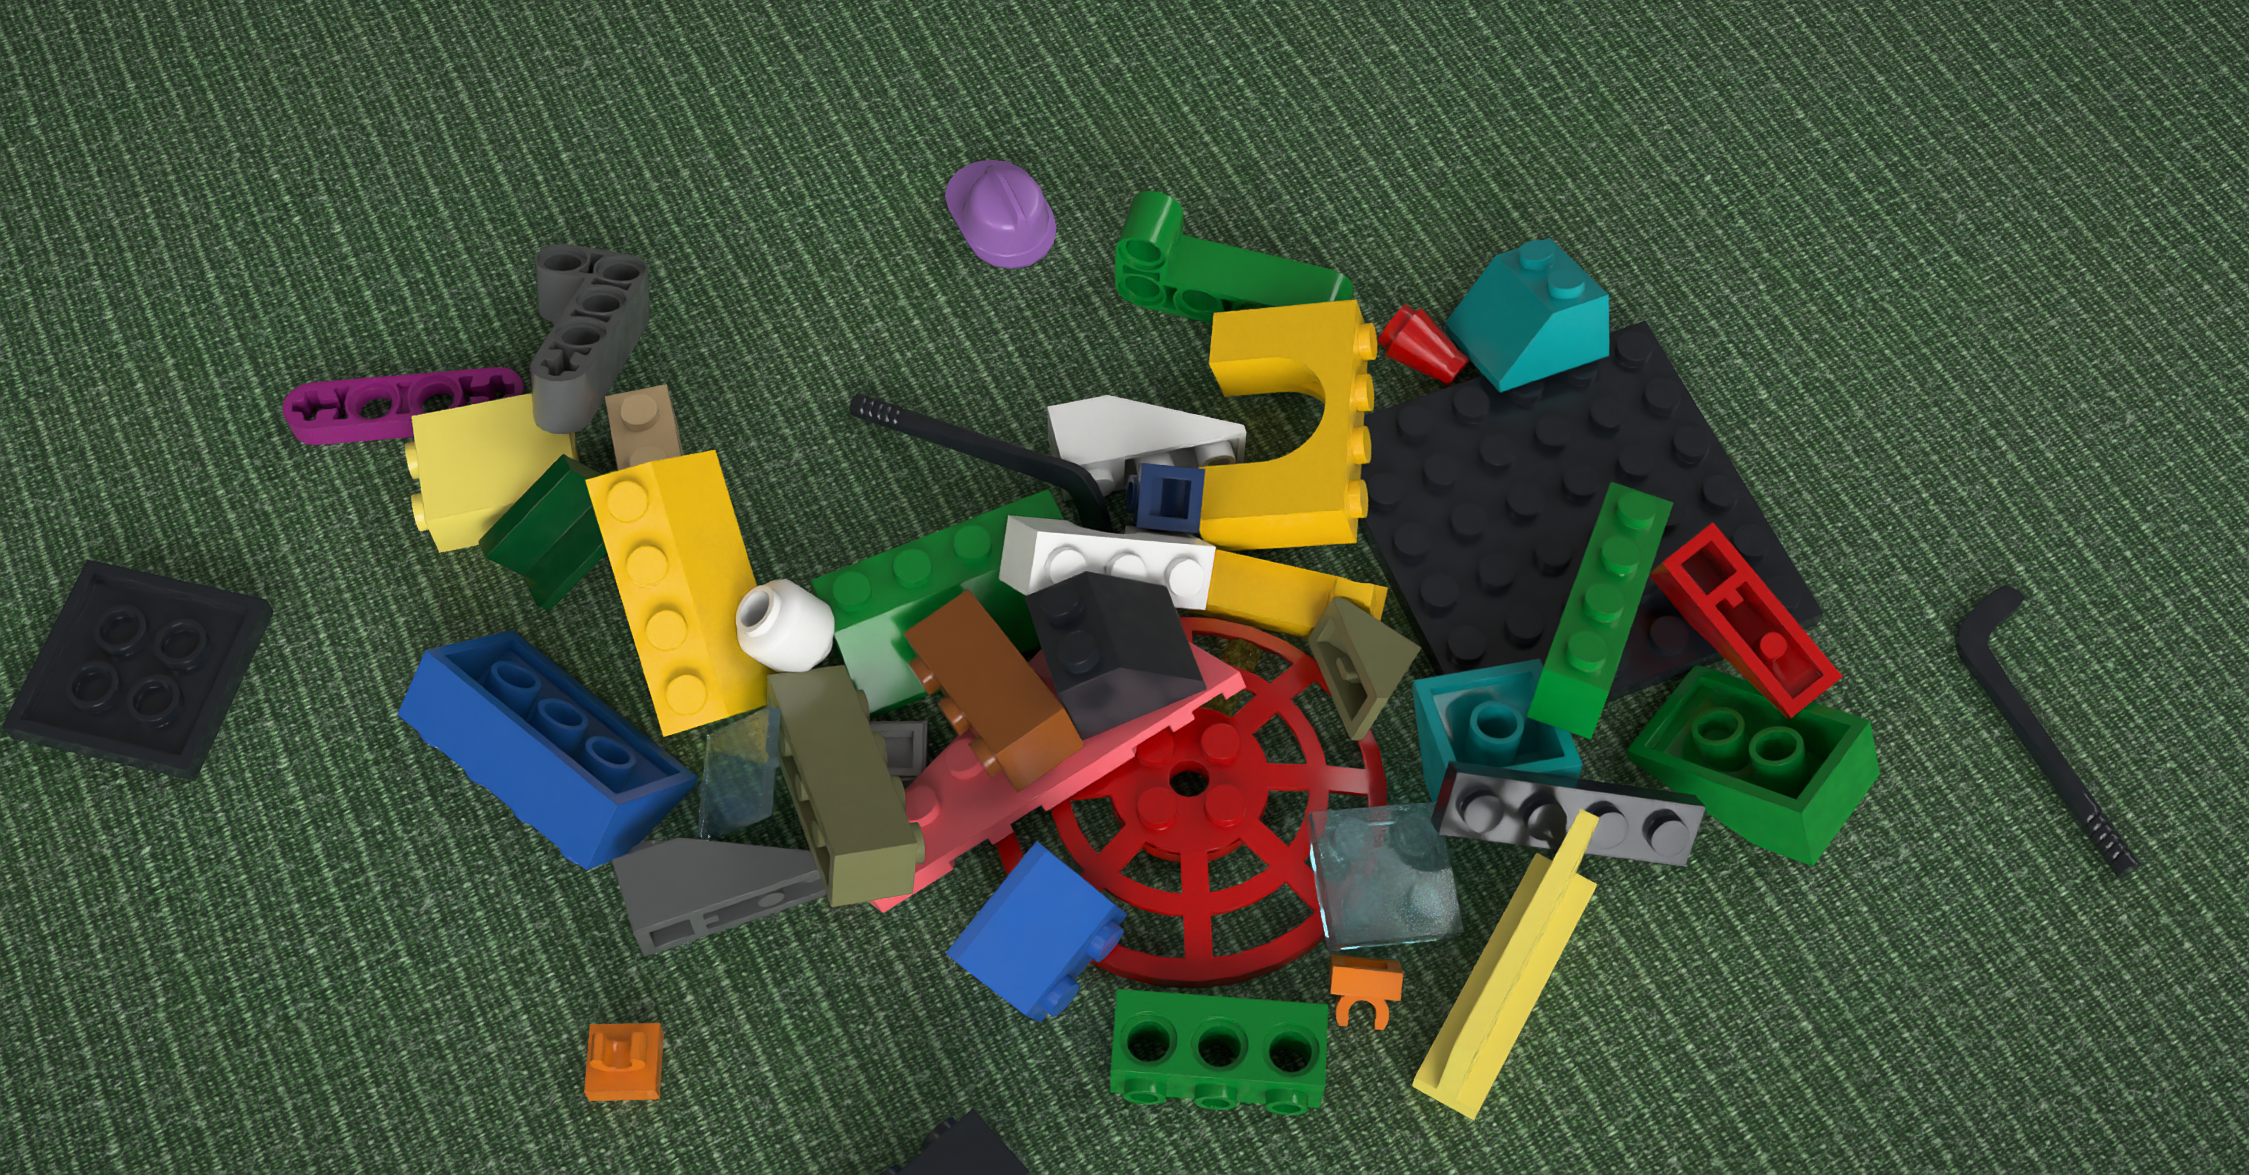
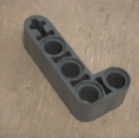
[530,244,650,434]

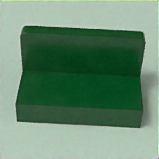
[478,454,607,611]

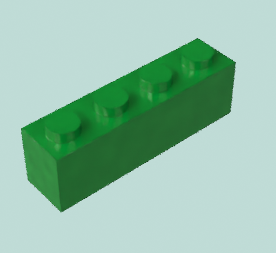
[1526,482,1673,740]

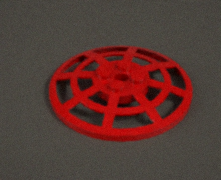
[995,617,1387,989]

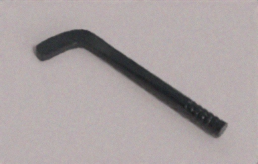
[849,393,1114,533]
[1955,585,2141,879]

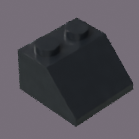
[1025,571,1207,741]

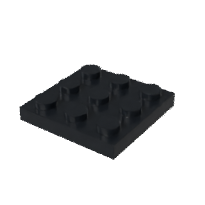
[2,559,274,781]

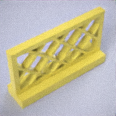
[1412,809,1600,1120]

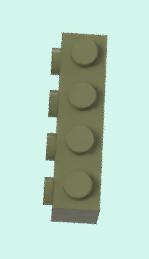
[766,665,925,907]

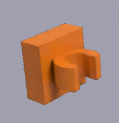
[1328,954,1403,1030]
[584,1023,664,1101]

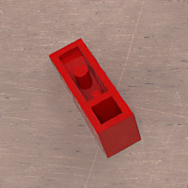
[1649,522,1843,719]

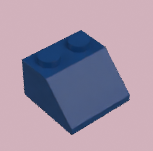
[946,841,1128,1022]

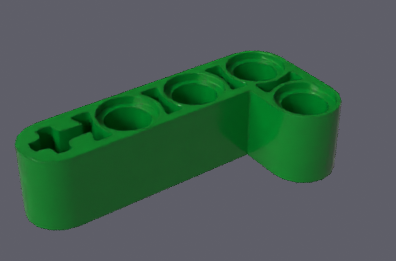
[1115,191,1354,324]

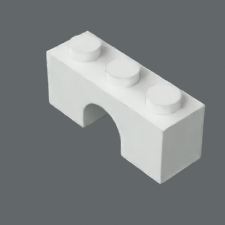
[999,515,1216,610]

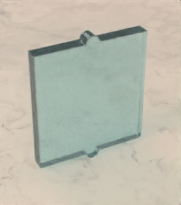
[697,706,781,841]

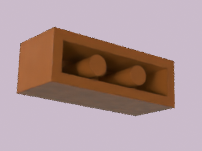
[903,589,1085,793]

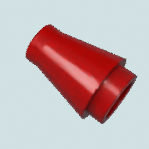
[1377,304,1470,387]

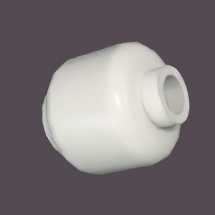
[736,579,835,673]

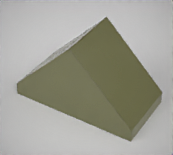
[1307,598,1421,740]

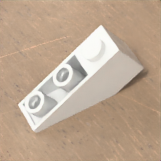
[1047,395,1246,501]

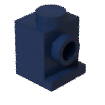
[1126,463,1205,533]

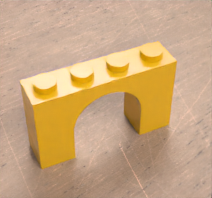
[1199,299,1377,551]

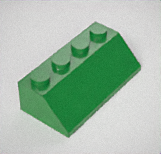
[810,489,1064,719]

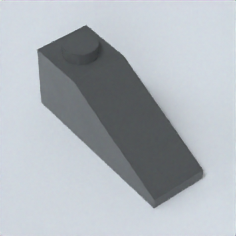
[612,837,827,957]

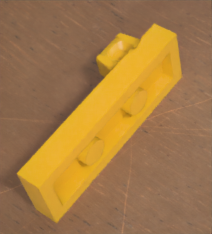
[1187,549,1388,639]

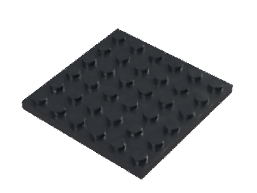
[1358,321,1823,703]

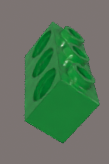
[1110,989,1328,1115]

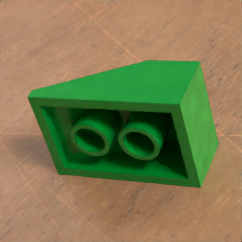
[1627,665,1880,866]

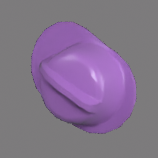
[945,160,1057,269]

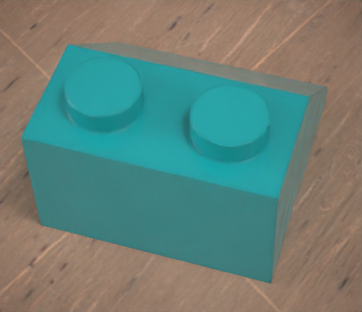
[1445,238,1609,392]
[1412,659,1583,808]

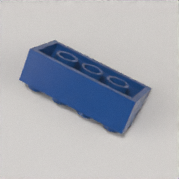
[397,630,699,870]

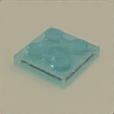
[1305,802,1464,951]

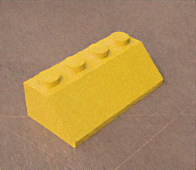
[585,450,779,737]

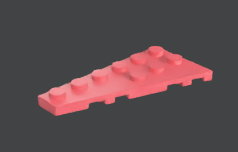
[868,642,1246,913]

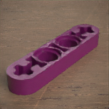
[282,367,527,445]

